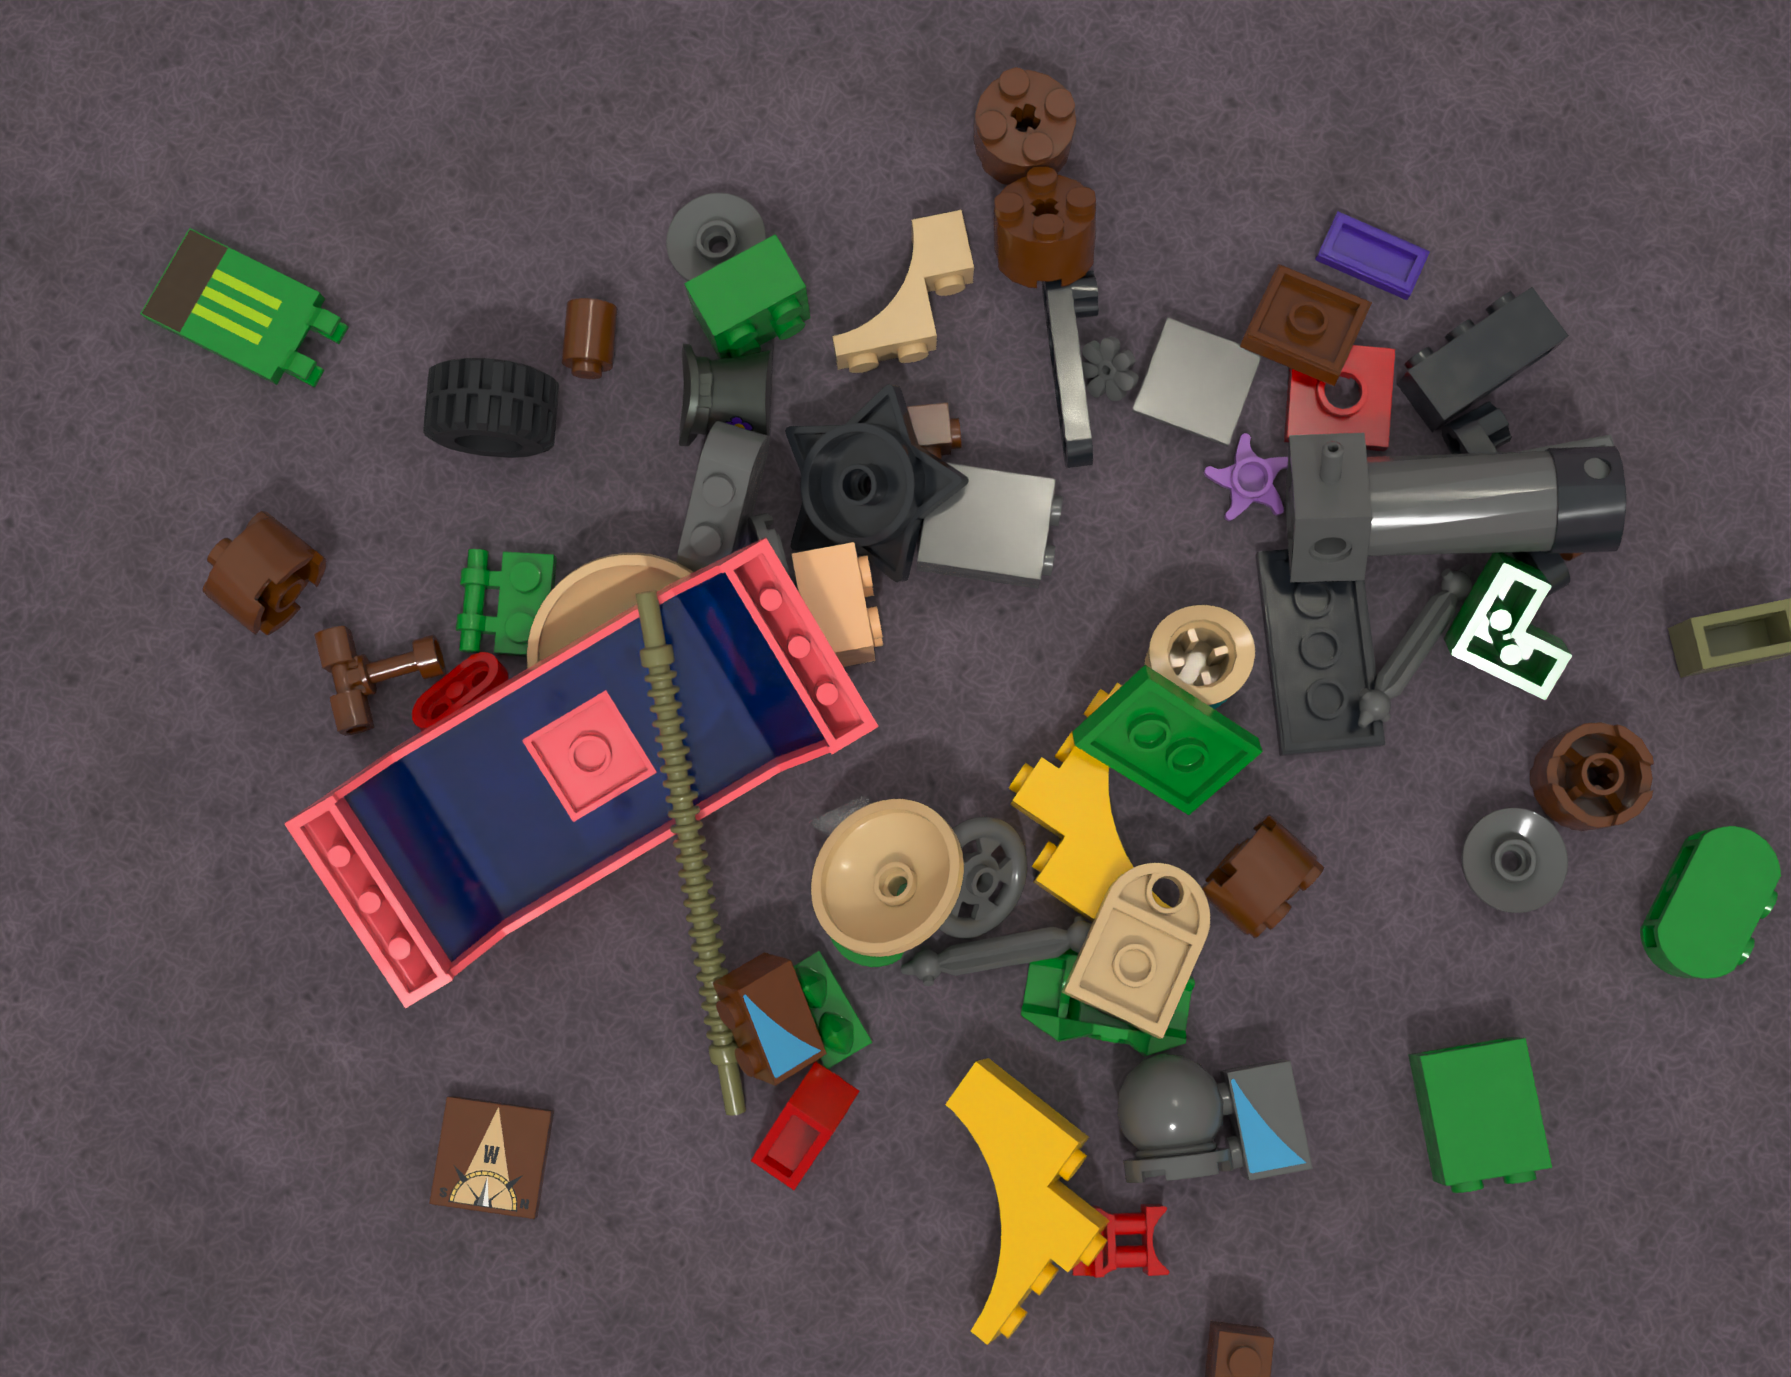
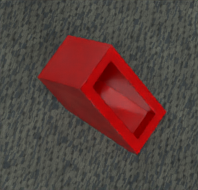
[750,1061,860,1190]

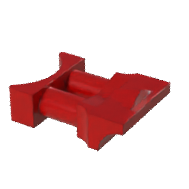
[1072,1204,1169,1278]

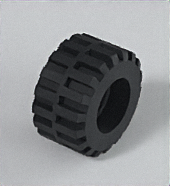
[423,358,559,458]

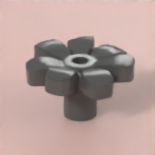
[1082,336,1139,401]

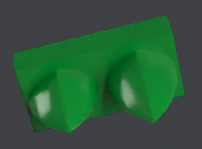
[793,951,872,1069]

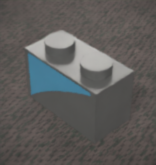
[1216,1059,1313,1181]

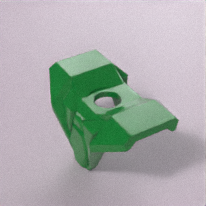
[1021,948,1195,1057]

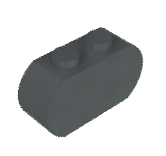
[677,421,770,583]

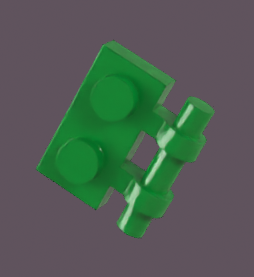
[456,549,557,657]

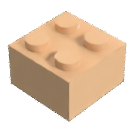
[792,542,883,667]

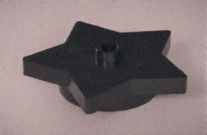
[785,384,969,582]

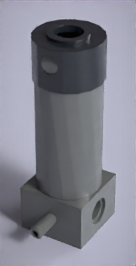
[1285,433,1626,582]

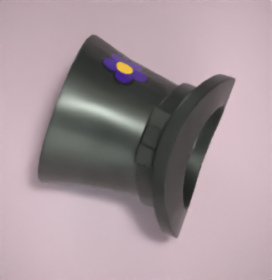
[679,343,772,446]

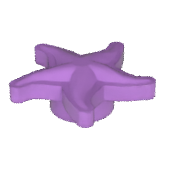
[1204,433,1288,521]

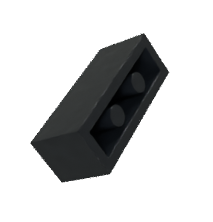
[1397,287,1569,433]

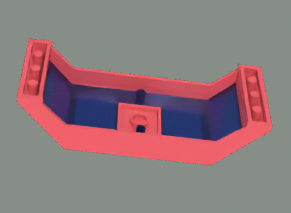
[285,537,879,1009]

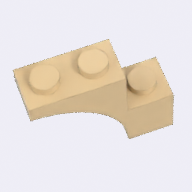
[832,210,974,373]

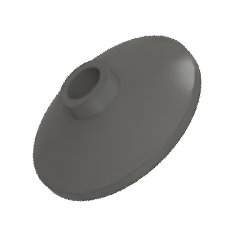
[666,193,767,281]
[1461,808,1568,913]

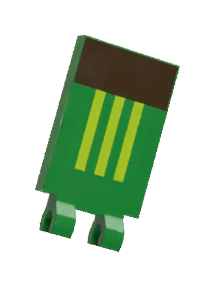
[140,228,349,388]

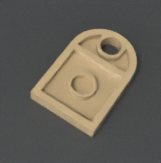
[1062,863,1210,1039]

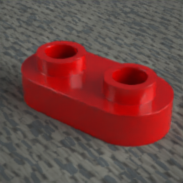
[412,652,509,739]

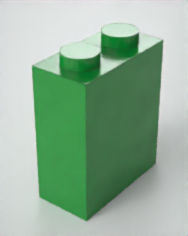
[1408,1037,1552,1193]

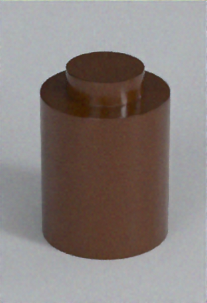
[562,298,618,379]

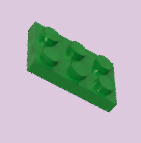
[1072,665,1263,815]

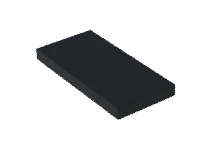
[1255,549,1385,756]

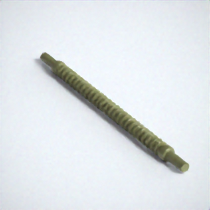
[636,590,746,1116]

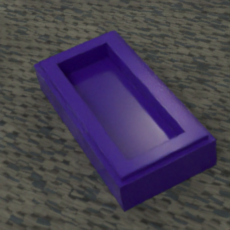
[1315,211,1430,300]

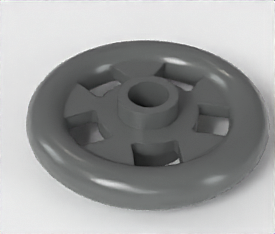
[939,816,1027,938]

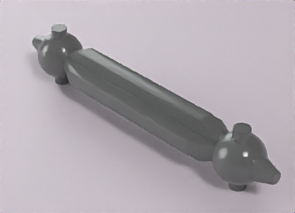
[1358,564,1473,728]
[901,916,1091,986]

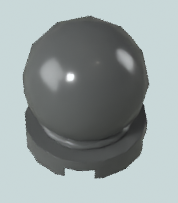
[1117,1054,1233,1183]

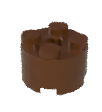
[973,67,1076,185]
[994,166,1096,288]
[203,511,326,635]
[1530,722,1654,831]
[1201,814,1325,938]

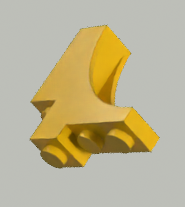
[1009,683,1172,922]
[945,1058,1109,1345]

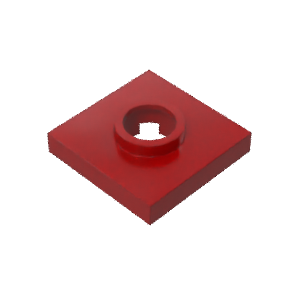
[1284,345,1395,452]

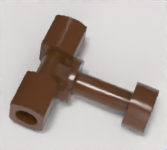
[314,626,446,736]

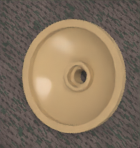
[811,799,964,957]

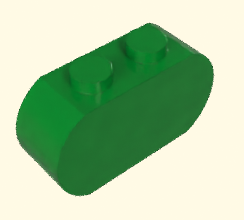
[1640,826,1781,979]

